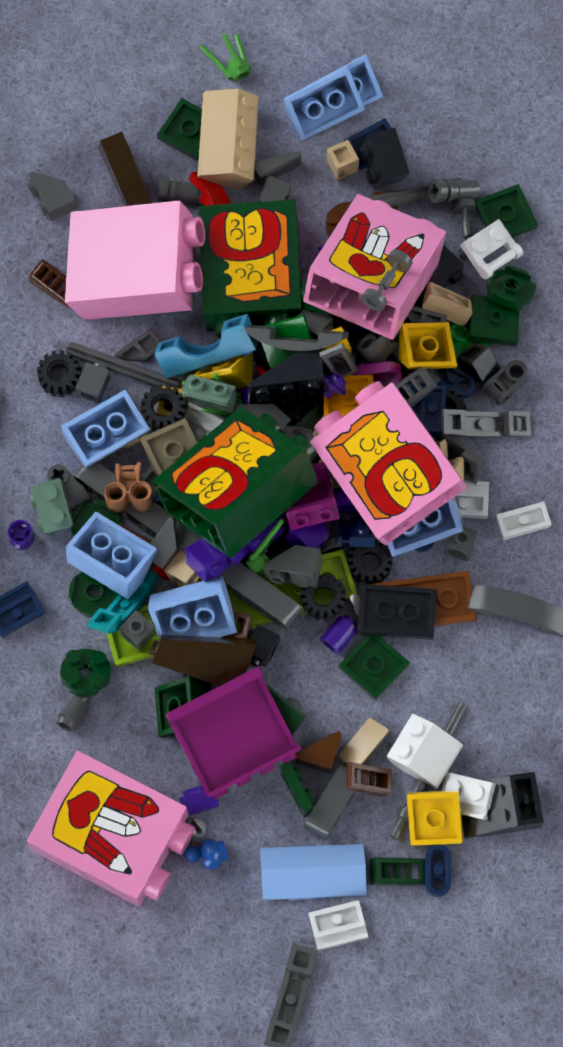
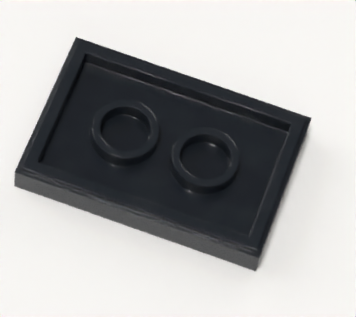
[358,584,436,640]

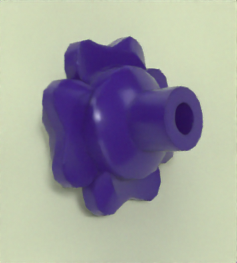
[322,373,347,399]

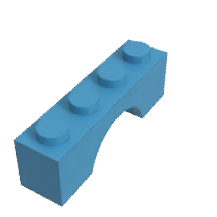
[154,314,258,378]

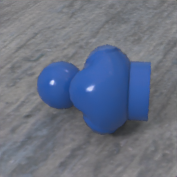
[184,838,228,870]

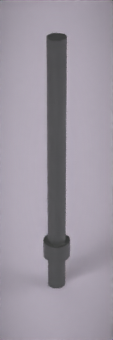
[389,702,467,840]

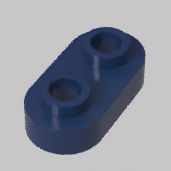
[434,367,476,398]
[424,844,451,897]

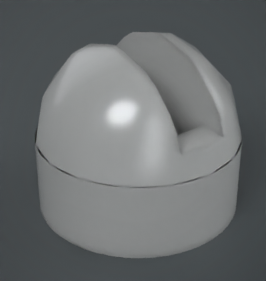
[187,818,206,839]

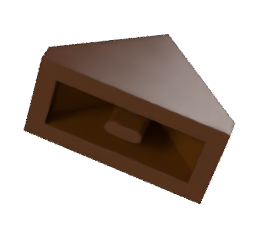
[294,731,342,774]

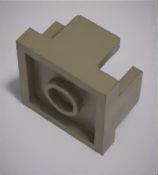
[140,418,198,477]

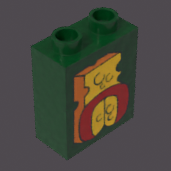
[198,199,303,339]
[152,407,319,558]

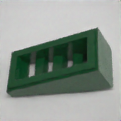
[369,857,425,885]

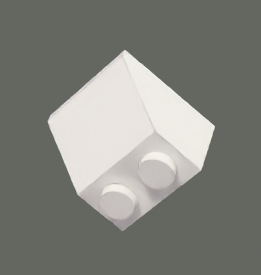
[387,714,463,788]

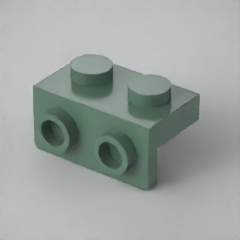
[181,374,237,413]
[30,478,74,536]

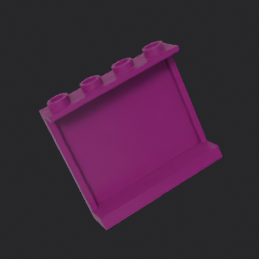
[165,666,301,799]

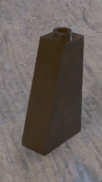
[98,132,152,206]
[149,634,256,686]

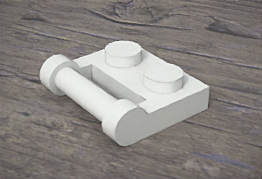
[460,219,523,280]

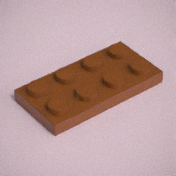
[372,571,477,627]

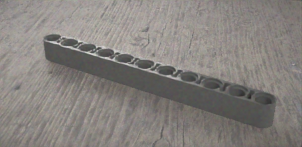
[73,462,302,630]

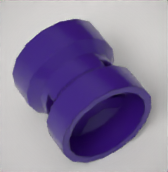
[8,520,34,550]

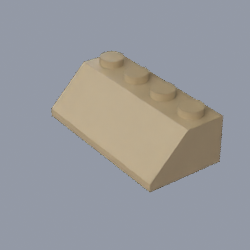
[197,89,259,191]

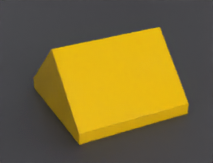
[398,322,457,369]
[194,353,253,389]

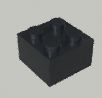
[358,127,410,190]

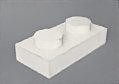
[496,501,552,540]

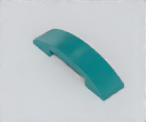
[87,566,159,634]

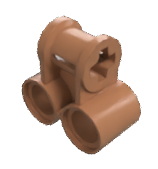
[104,462,154,513]

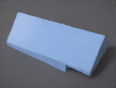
[284,54,383,141]
[260,844,367,900]

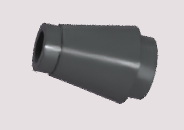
[56,695,89,733]

